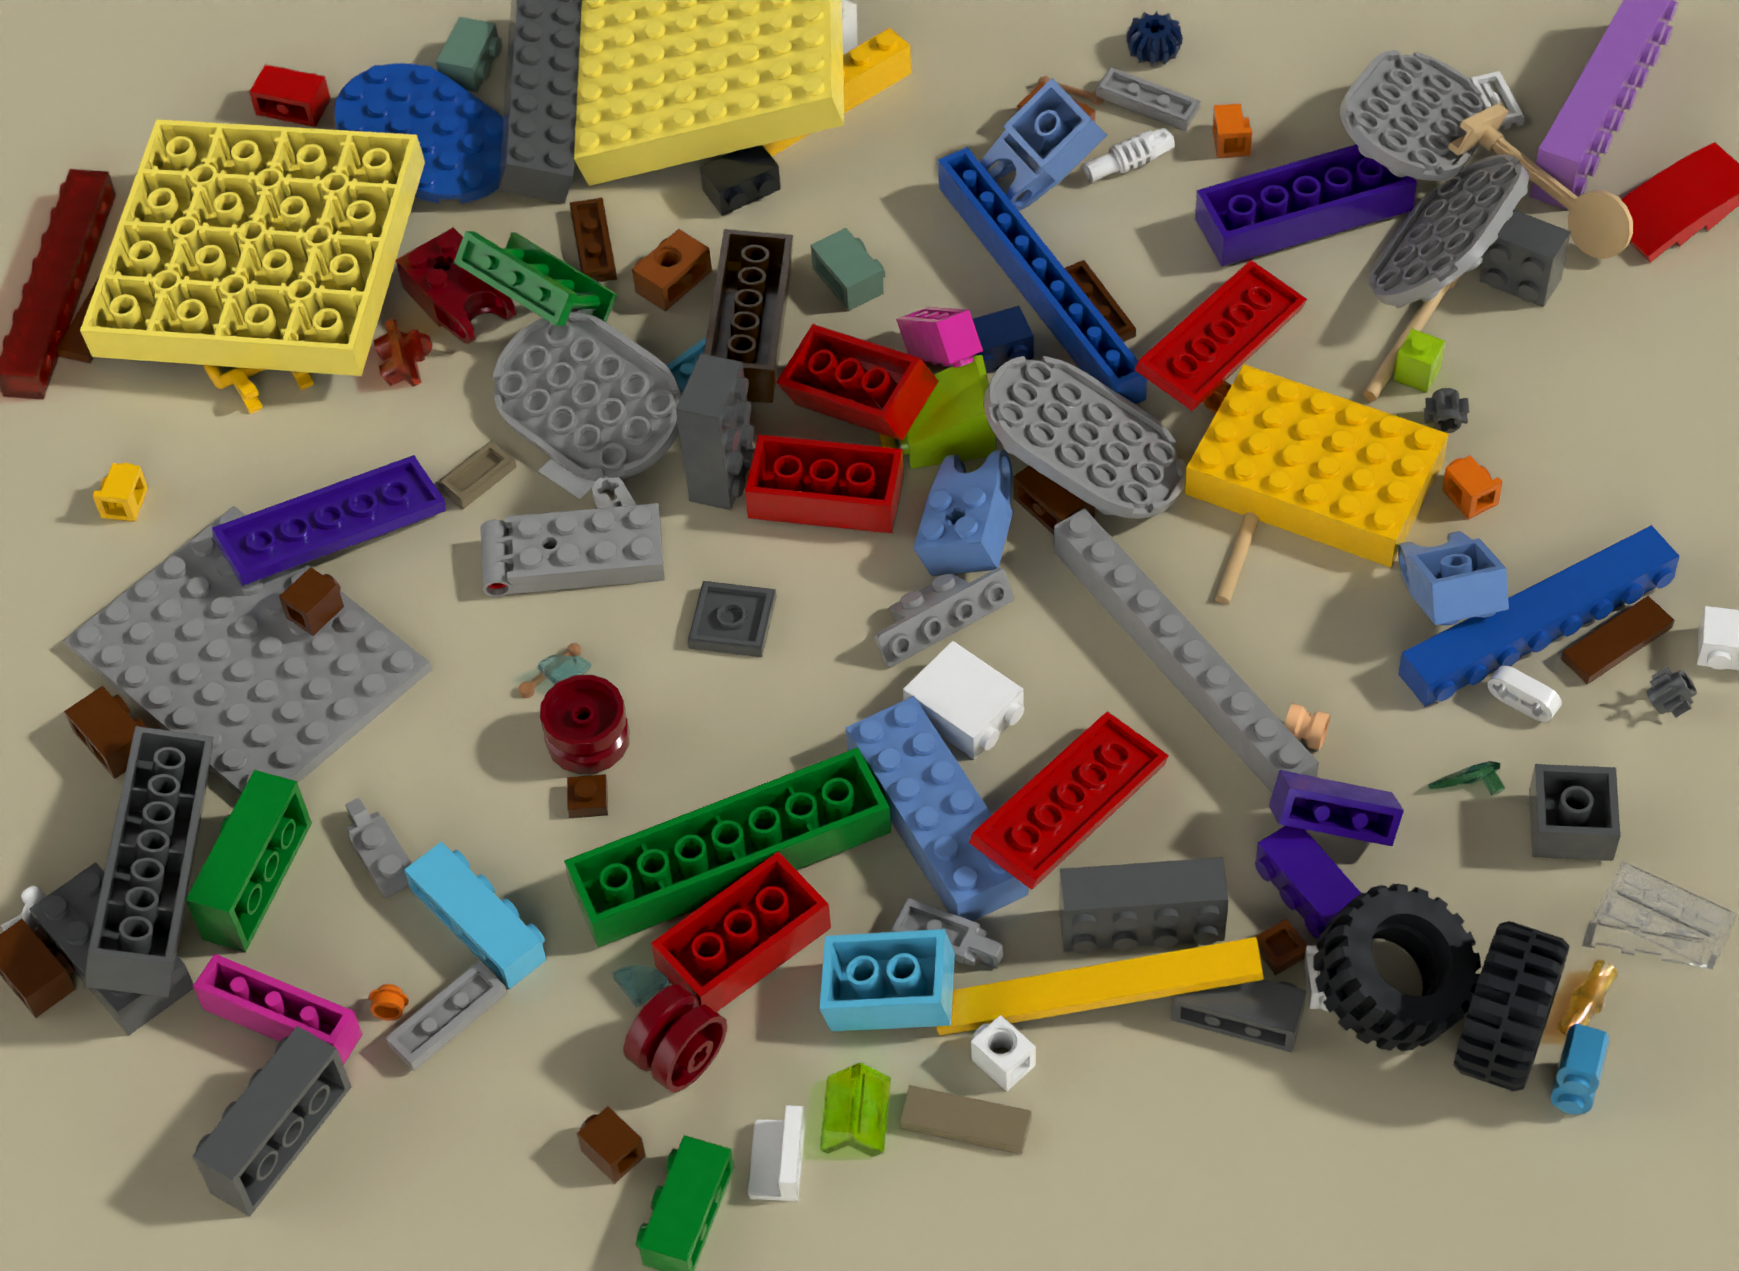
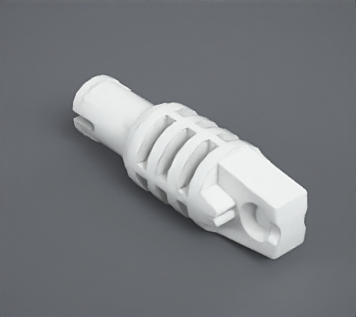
[1083,128,1175,183]

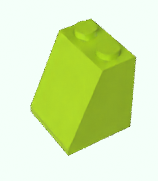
[899,355,996,469]

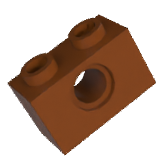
[632,229,712,312]

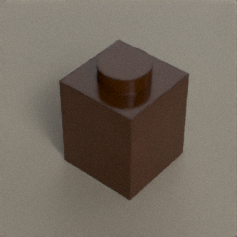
[279,567,344,636]
[577,1106,646,1183]

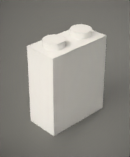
[903,641,1025,760]

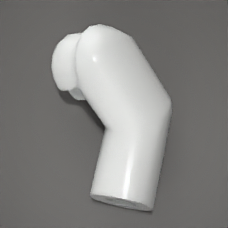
[0,886,47,932]

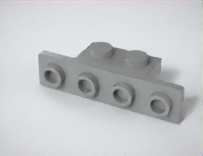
[875,567,1014,667]

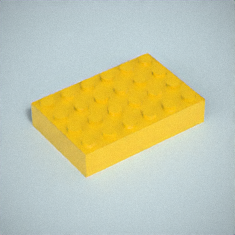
[1185,364,1449,567]

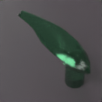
[1428,761,1505,796]

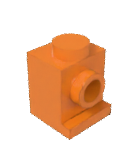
[1212,103,1252,158]
[1442,455,1503,520]

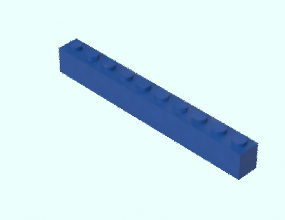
[938,147,1147,405]

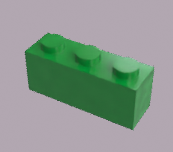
[636,1135,735,1271]

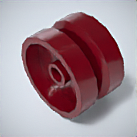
[540,674,630,774]
[623,984,728,1093]

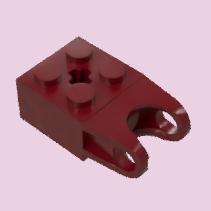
[396,227,516,344]

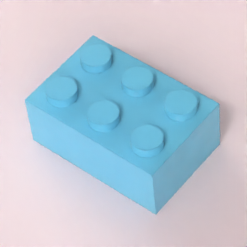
[819,929,955,1032]

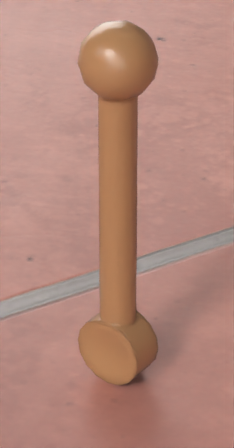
[1038,76,1104,105]
[519,643,581,698]

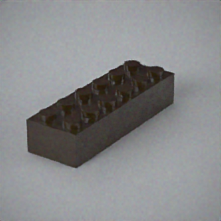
[704,229,793,403]

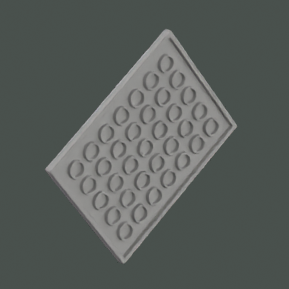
[64,506,431,796]

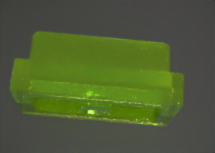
[820,1062,891,1157]

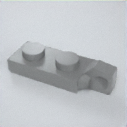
[345,797,412,898]
[890,898,1004,968]

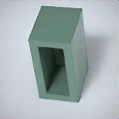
[436,17,502,92]
[810,228,885,311]

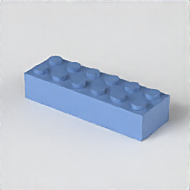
[845,696,1028,921]

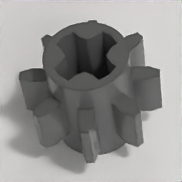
[1424,388,1469,433]
[1647,667,1697,718]

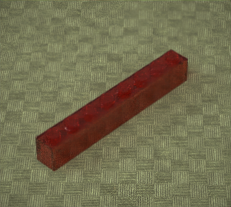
[0,169,117,400]

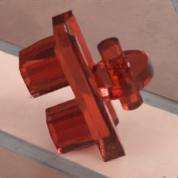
[373,318,433,387]

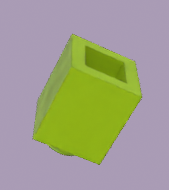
[1394,328,1445,393]

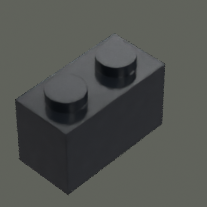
[700,145,781,215]

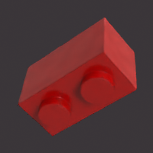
[249,64,331,127]

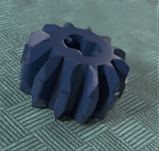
[1126,11,1183,66]

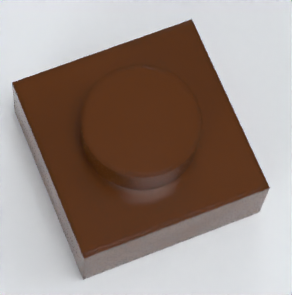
[567,774,608,818]
[1255,919,1308,975]

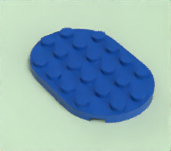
[334,63,503,204]

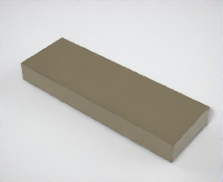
[899,1085,1031,1154]

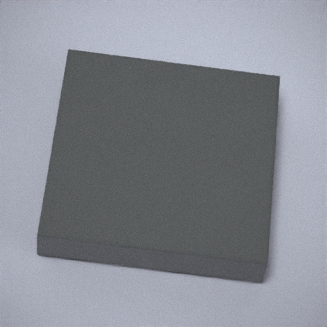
[688,581,777,657]

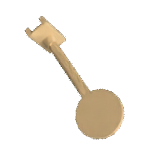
[1448,103,1633,259]

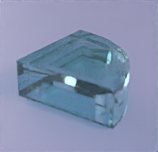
[537,655,592,685]
[613,965,670,1008]

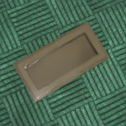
[438,441,517,509]

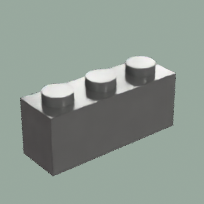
[1172,980,1307,1053]

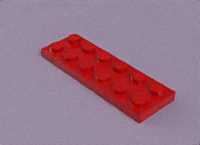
[1134,260,1307,411]
[969,711,1169,890]

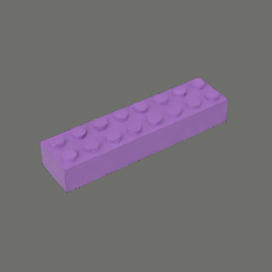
[1530,0,1678,210]

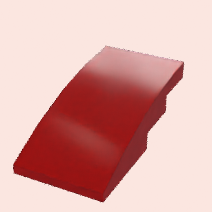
[1621,142,1739,263]

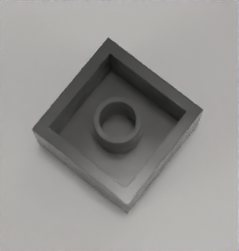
[1479,210,1571,307]
[1529,764,1621,861]

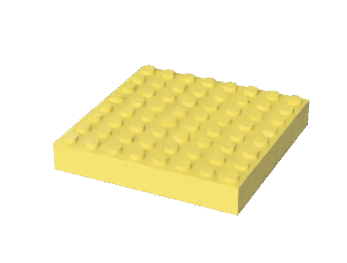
[574,0,844,186]
[80,119,425,376]

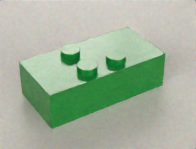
[185,770,312,952]

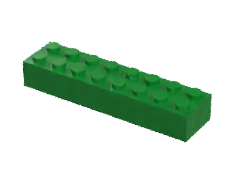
[564,747,891,948]

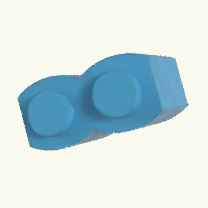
[1551,1023,1609,1114]

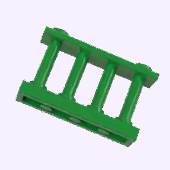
[454,231,618,326]

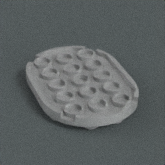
[1340,50,1489,181]
[1369,154,1529,308]
[493,312,682,481]
[984,356,1186,519]

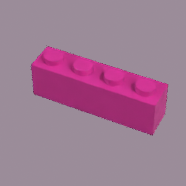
[896,307,983,368]
[193,953,363,1066]

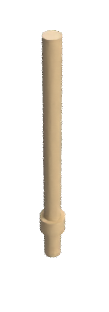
[1363,276,1461,401]

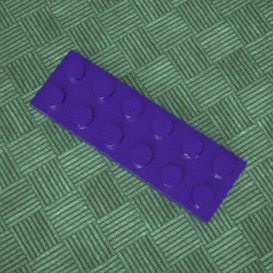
[212,455,446,586]

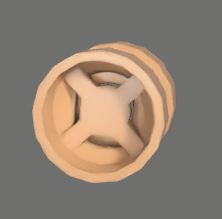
[1284,703,1331,751]

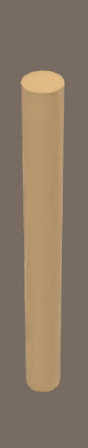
[1215,512,1259,605]

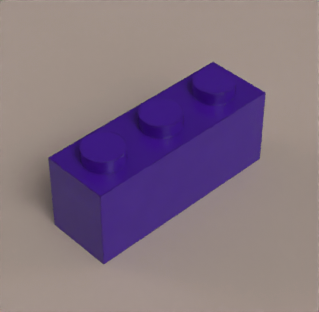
[1269,770,1404,847]
[1255,826,1361,939]

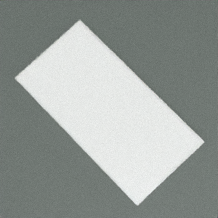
[538,459,595,499]

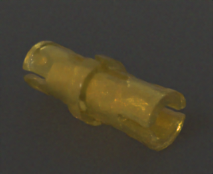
[1557,960,1619,1036]

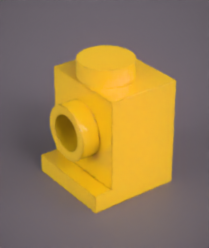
[92,463,148,522]

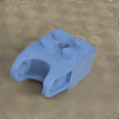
[980,78,1107,210]
[913,450,1013,576]
[1398,531,1509,626]

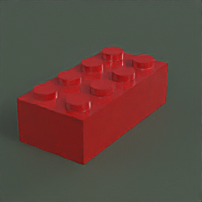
[776,324,939,441]
[745,434,904,534]
[651,851,831,1012]

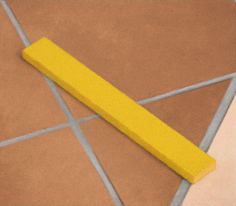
[936,937,1264,1036]

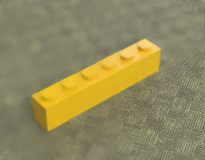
[763,27,912,157]

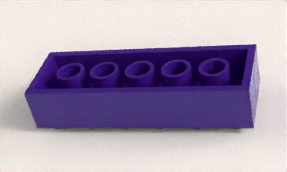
[1195,144,1417,266]

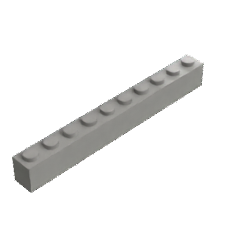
[1054,508,1319,793]

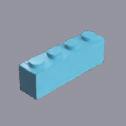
[404,841,546,989]

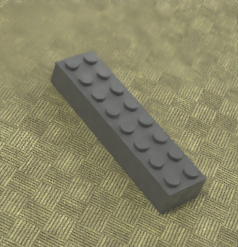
[498,0,582,204]
[85,726,214,997]

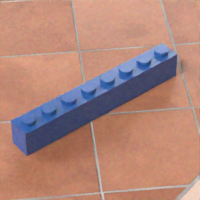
[1398,525,1680,707]

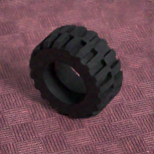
[1313,884,1481,1051]
[1453,921,1570,1092]

